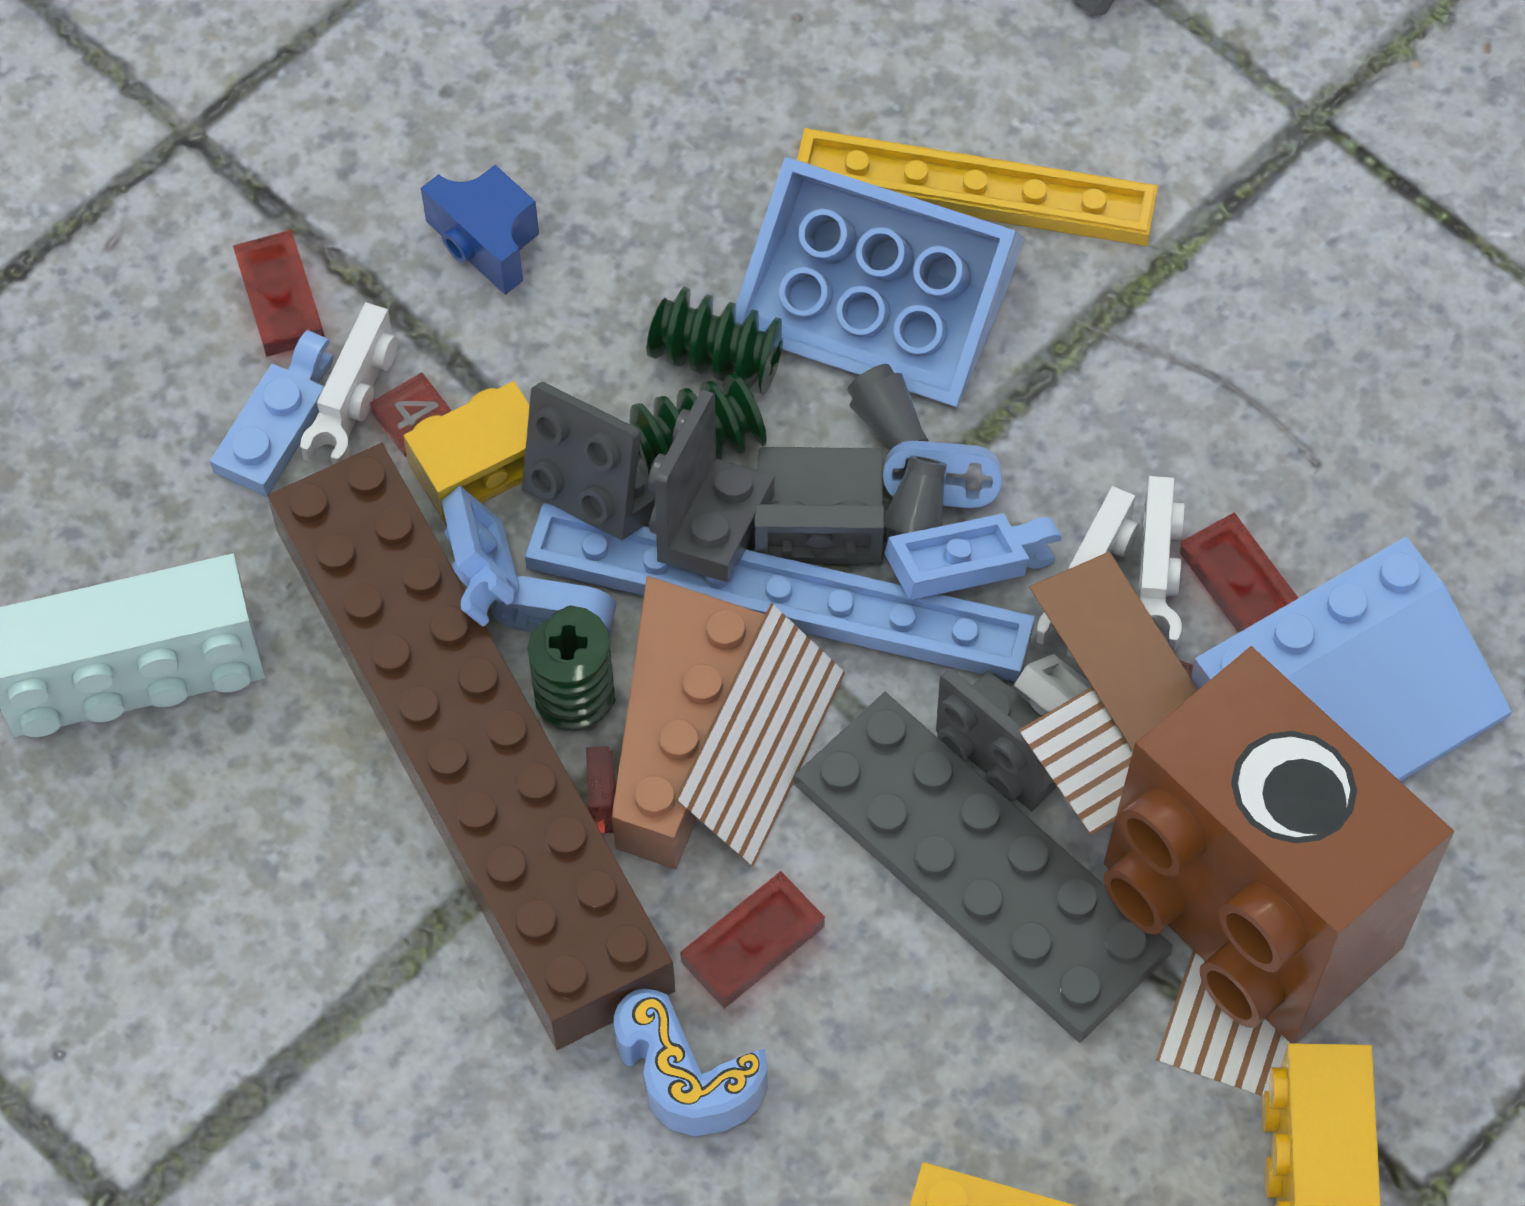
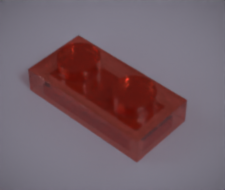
[233,230,325,357]
[1180,512,1298,633]
[680,871,825,1009]

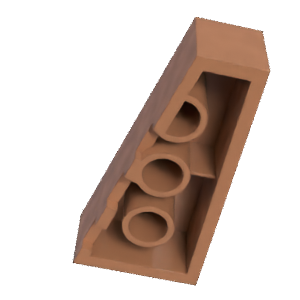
[612,575,765,869]

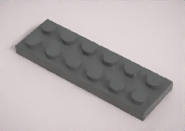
[794,691,1173,1043]

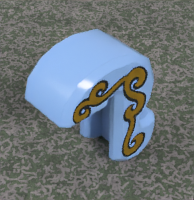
[614,989,768,1137]

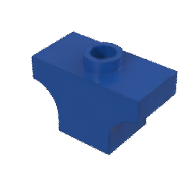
[421,165,539,295]

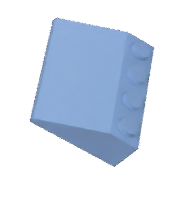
[736,157,1024,408]
[1191,537,1512,782]

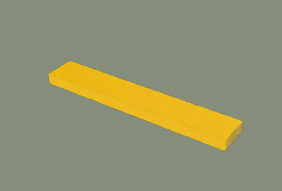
[797,128,1158,246]

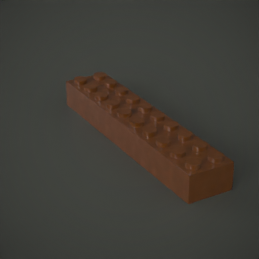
[267,443,675,1051]

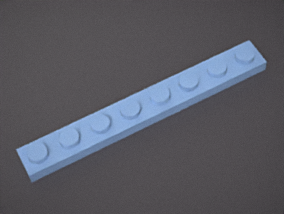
[525,503,1035,682]

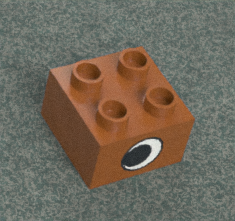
[1103,646,1454,1043]

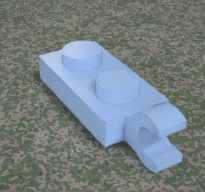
[210,330,334,497]
[441,485,519,627]
[885,513,1062,600]

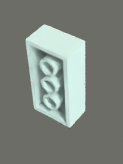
[0,553,265,738]

